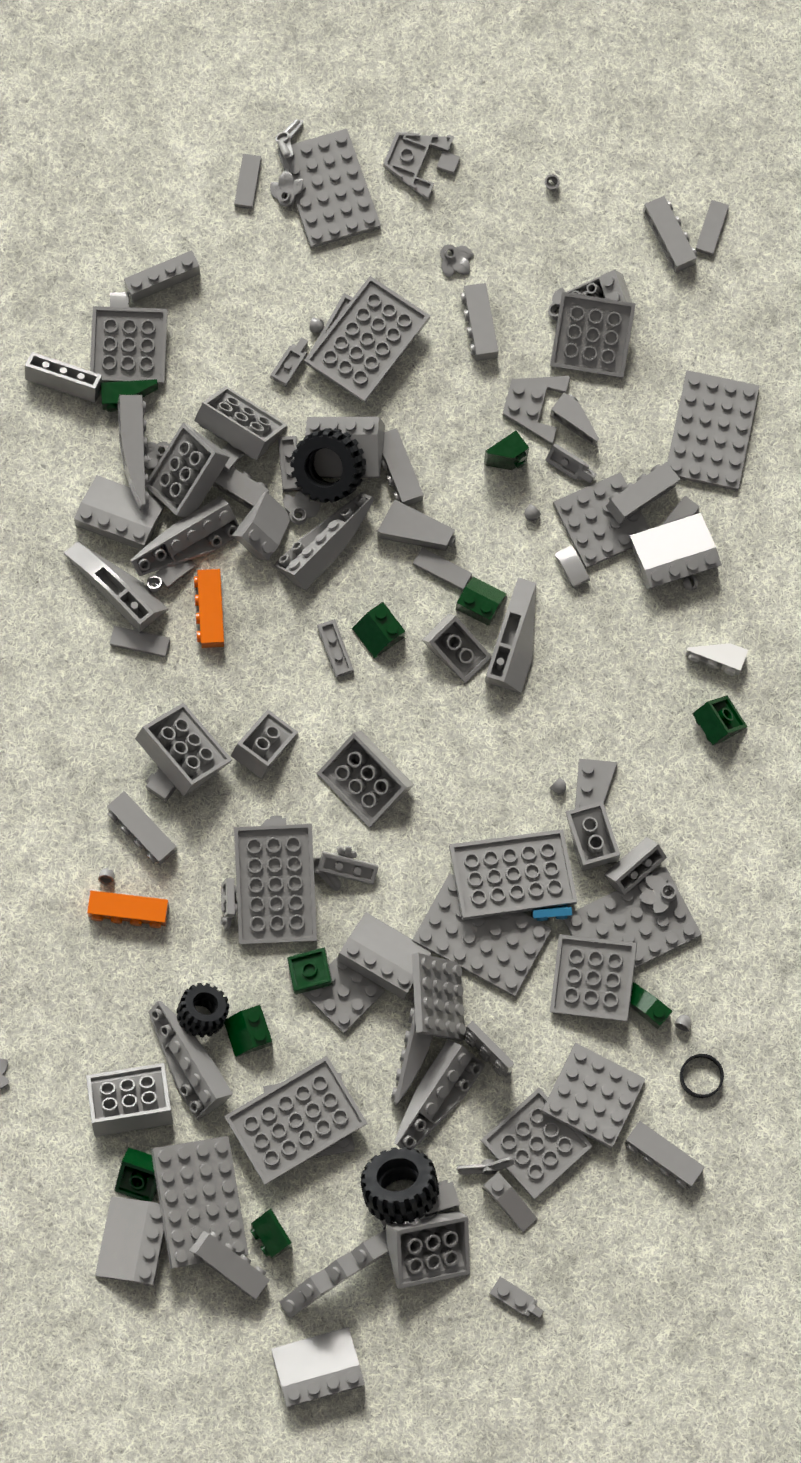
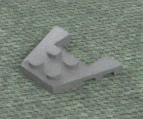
[383,132,454,200]
[502,376,570,445]

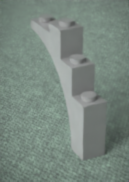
[279,1230,389,1318]

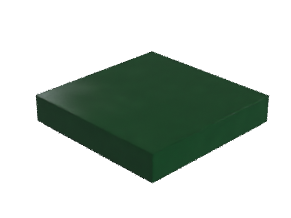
[287,947,333,995]

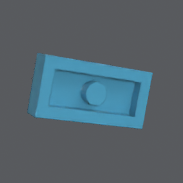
[531,905,572,921]

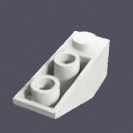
[685,643,748,676]

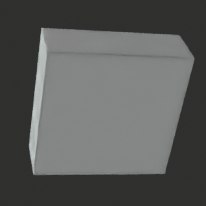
[437,151,460,175]

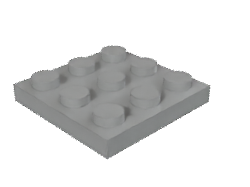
[302,956,385,1033]
[465,1020,514,1077]

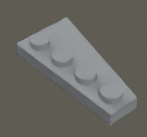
[575,759,617,809]

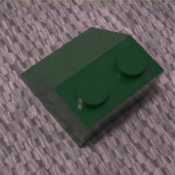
[484,431,529,470]
[456,577,507,626]
[352,602,405,658]
[692,695,748,745]
[224,1005,273,1058]
[114,1147,157,1202]
[250,1209,292,1259]

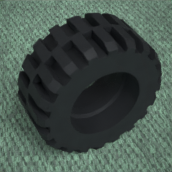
[290,428,366,503]
[360,1147,439,1224]

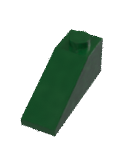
[101,379,158,412]
[630,982,673,1029]

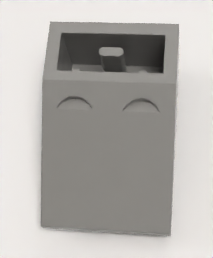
[567,269,632,303]

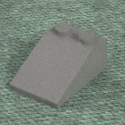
[232,492,290,560]
[422,614,492,683]
[231,709,298,779]
[566,801,620,871]

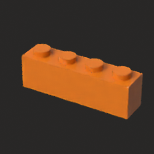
[194,569,224,648]
[87,890,169,928]

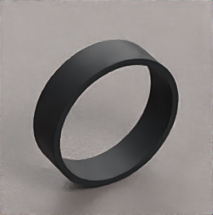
[680,1054,724,1098]

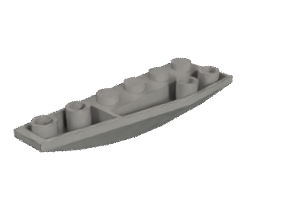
[118,395,149,509]
[274,492,374,590]
[131,496,239,576]
[64,542,168,633]
[485,577,536,693]
[391,998,433,1106]
[148,1000,233,1120]
[394,1039,485,1150]

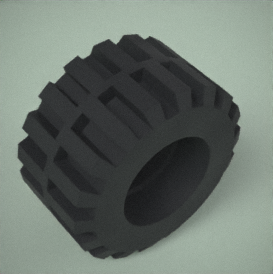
[176,983,230,1038]

